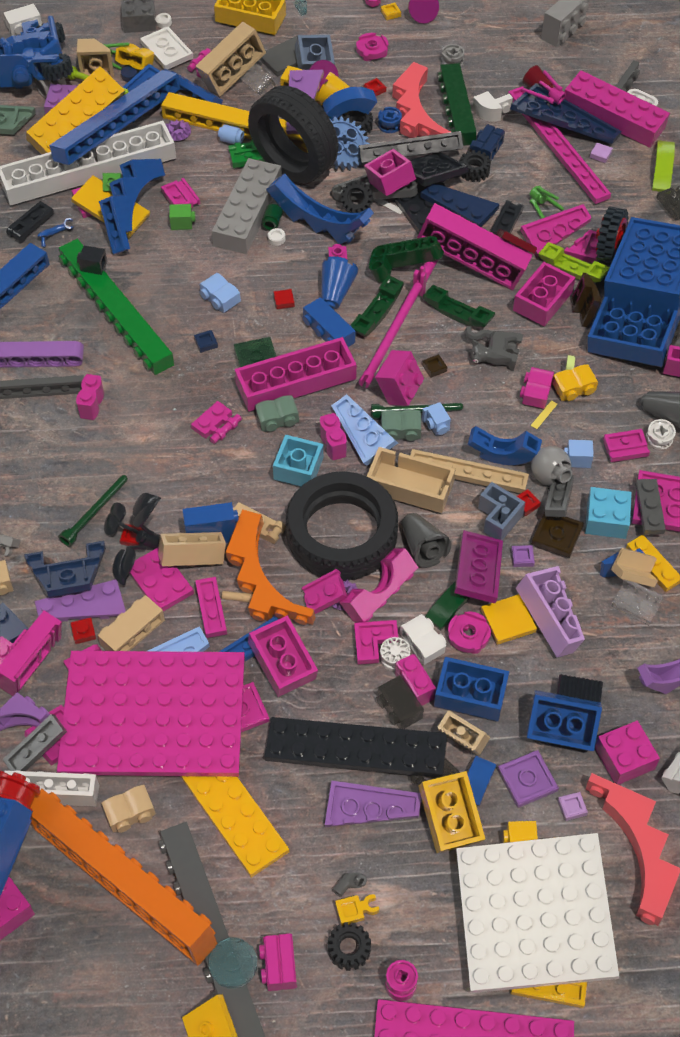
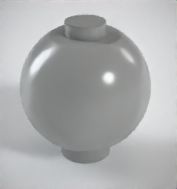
[531,446,572,486]

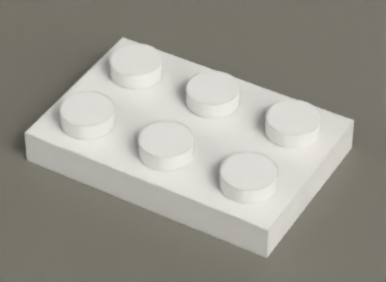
[140,26,193,69]

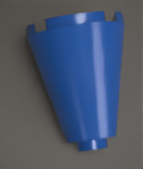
[321,256,358,309]

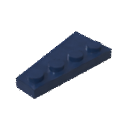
[421,183,499,227]

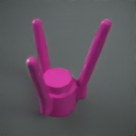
[522,70,566,105]

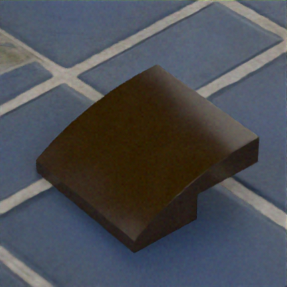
[571,273,601,327]

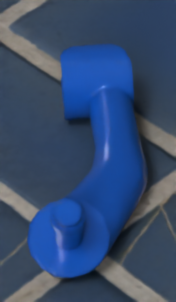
[37,218,74,247]

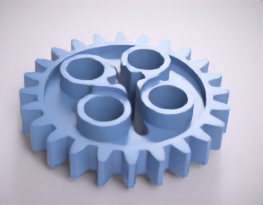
[330,116,370,171]

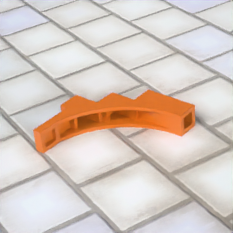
[226,509,316,625]

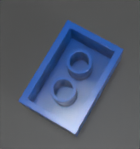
[434,657,509,721]
[527,690,602,751]

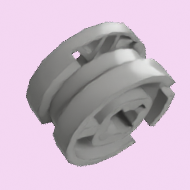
[441,44,464,67]

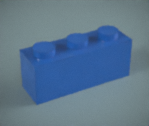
[302,297,355,347]

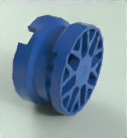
[378,107,402,133]

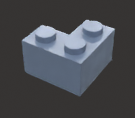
[478,482,526,540]

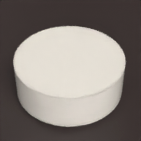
[155,13,172,28]
[268,228,286,246]

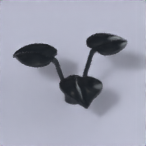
[104,493,161,586]

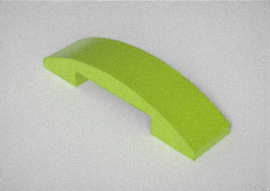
[652,140,675,193]
[538,242,610,282]

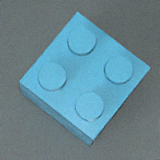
[273,435,324,486]
[585,487,632,539]

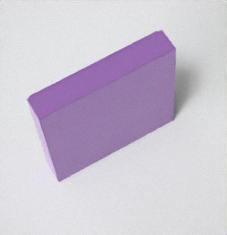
[497,750,559,808]

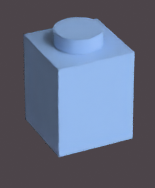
[564,440,594,468]

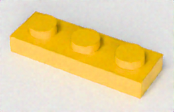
[626,535,680,592]

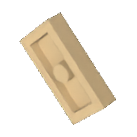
[611,548,658,588]

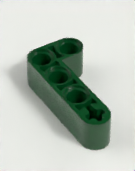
[368,236,444,283]

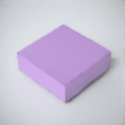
[590,143,613,163]
[558,792,588,821]

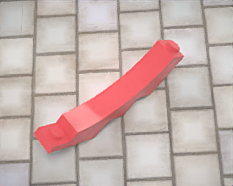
[585,773,680,926]

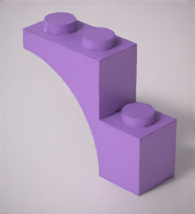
[638,659,680,694]
[0,692,50,731]

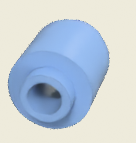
[218,124,244,145]

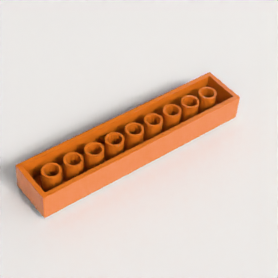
[30,789,218,966]

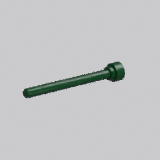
[371,403,464,419]
[58,475,128,547]

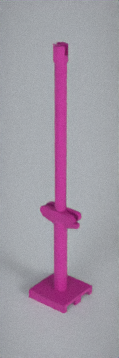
[359,259,439,388]

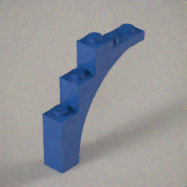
[266,174,374,244]

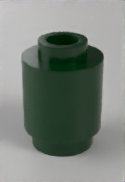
[262,204,283,231]

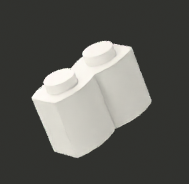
[400,614,446,665]

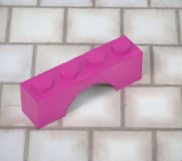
[339,548,419,622]

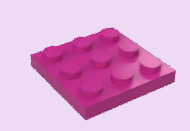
[632,470,680,532]

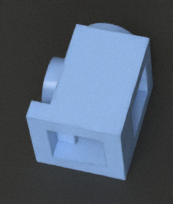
[422,402,451,436]

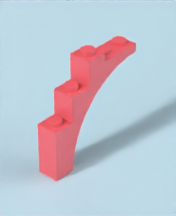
[392,62,451,138]

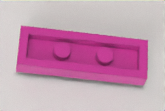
[195,577,227,638]

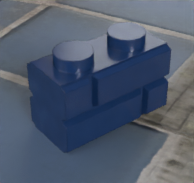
[470,124,505,161]

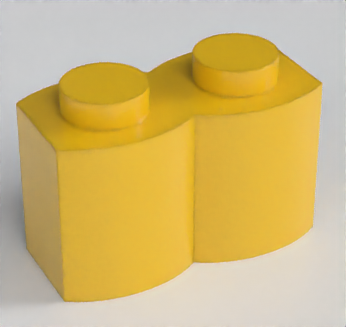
[115,43,154,70]
[552,364,598,401]

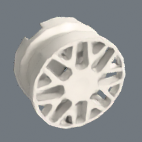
[646,419,676,450]
[380,637,410,671]

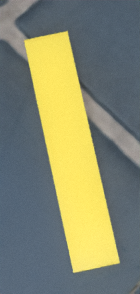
[531,401,557,429]

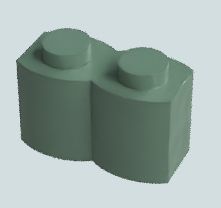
[255,395,299,431]
[381,409,421,441]

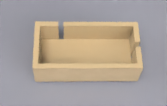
[367,447,456,513]

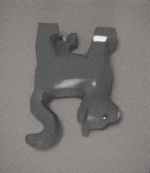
[465,326,524,371]

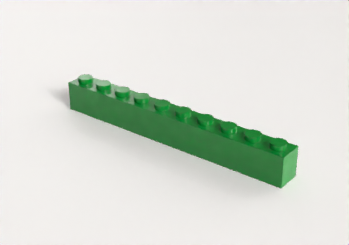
[58,238,174,375]

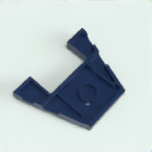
[24,541,106,597]

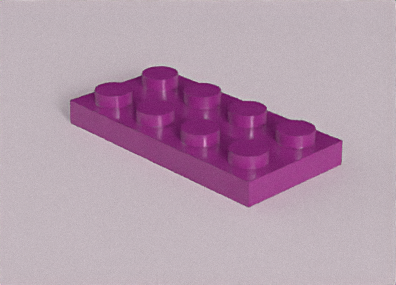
[454,530,503,603]

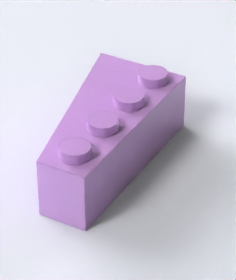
[516,566,585,658]

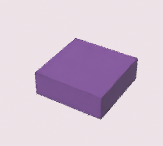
[511,545,535,567]

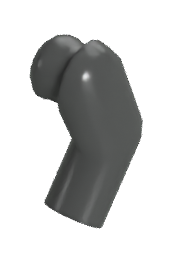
[332,873,367,897]

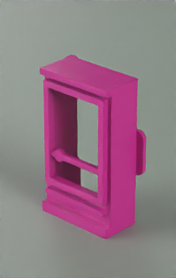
[0,610,62,696]

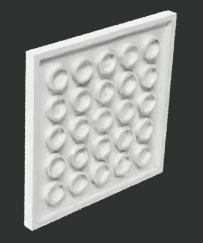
[456,833,619,993]

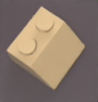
[77,39,114,78]

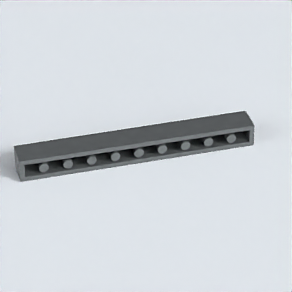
[158,821,265,1037]

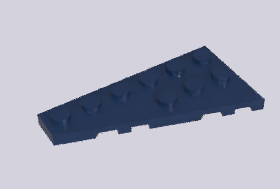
[510,83,622,144]

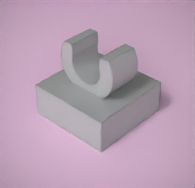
[0,534,21,556]

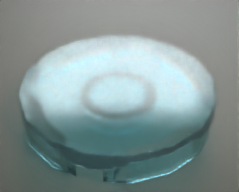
[209,938,257,988]

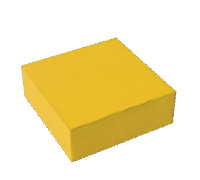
[380,3,401,21]

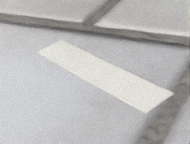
[373,199,402,214]

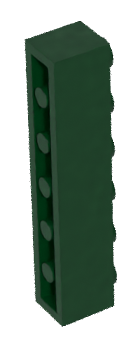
[437,63,477,146]

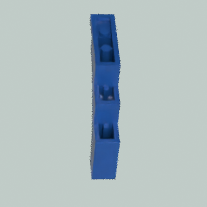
[99,159,165,254]

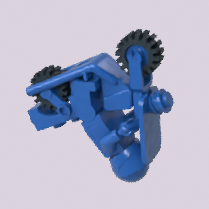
[0,15,73,89]

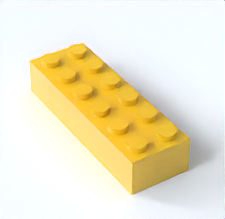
[26,66,125,154]

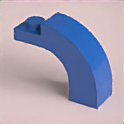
[322,87,377,120]
[468,426,542,465]

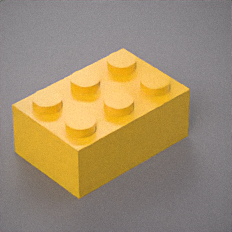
[418,771,485,854]

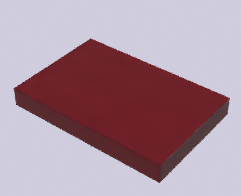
[496,229,537,254]

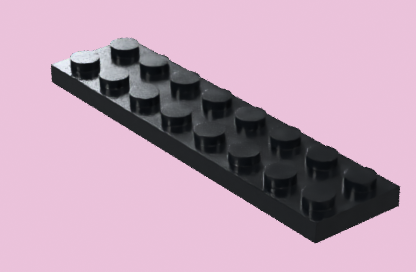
[264,717,448,778]

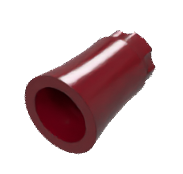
[522,65,556,88]

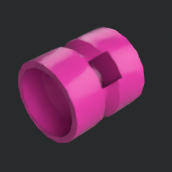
[385,960,418,1002]

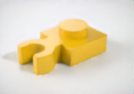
[335,894,379,926]

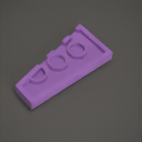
[286,70,324,134]
[35,579,126,622]
[325,780,421,827]

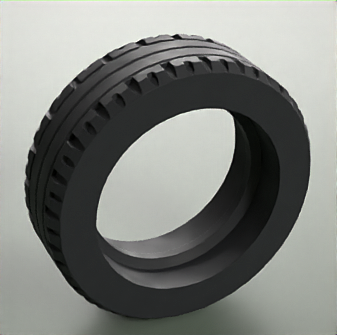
[248,86,338,183]
[286,471,398,581]

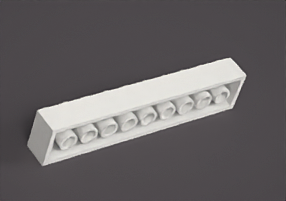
[0,121,176,206]

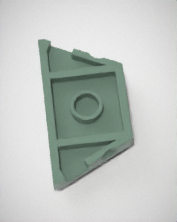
[0,105,36,135]

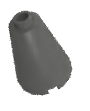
[641,391,680,428]
[401,513,451,568]

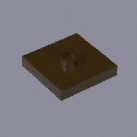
[531,512,584,558]

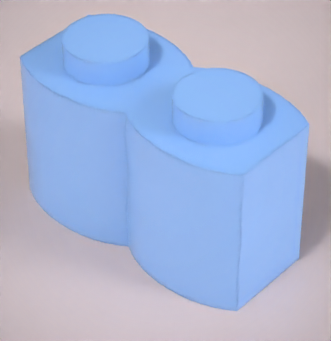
[199,273,241,313]

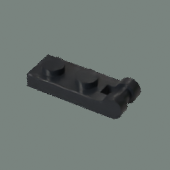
[491,200,524,240]
[6,201,54,243]

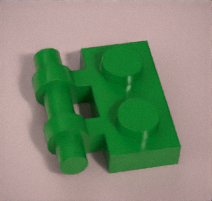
[228,140,266,168]

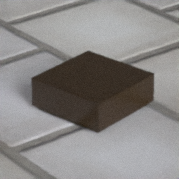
[422,354,448,378]

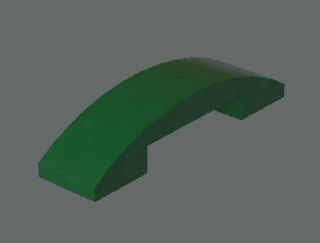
[350,275,404,337]
[423,285,495,327]
[425,581,471,631]

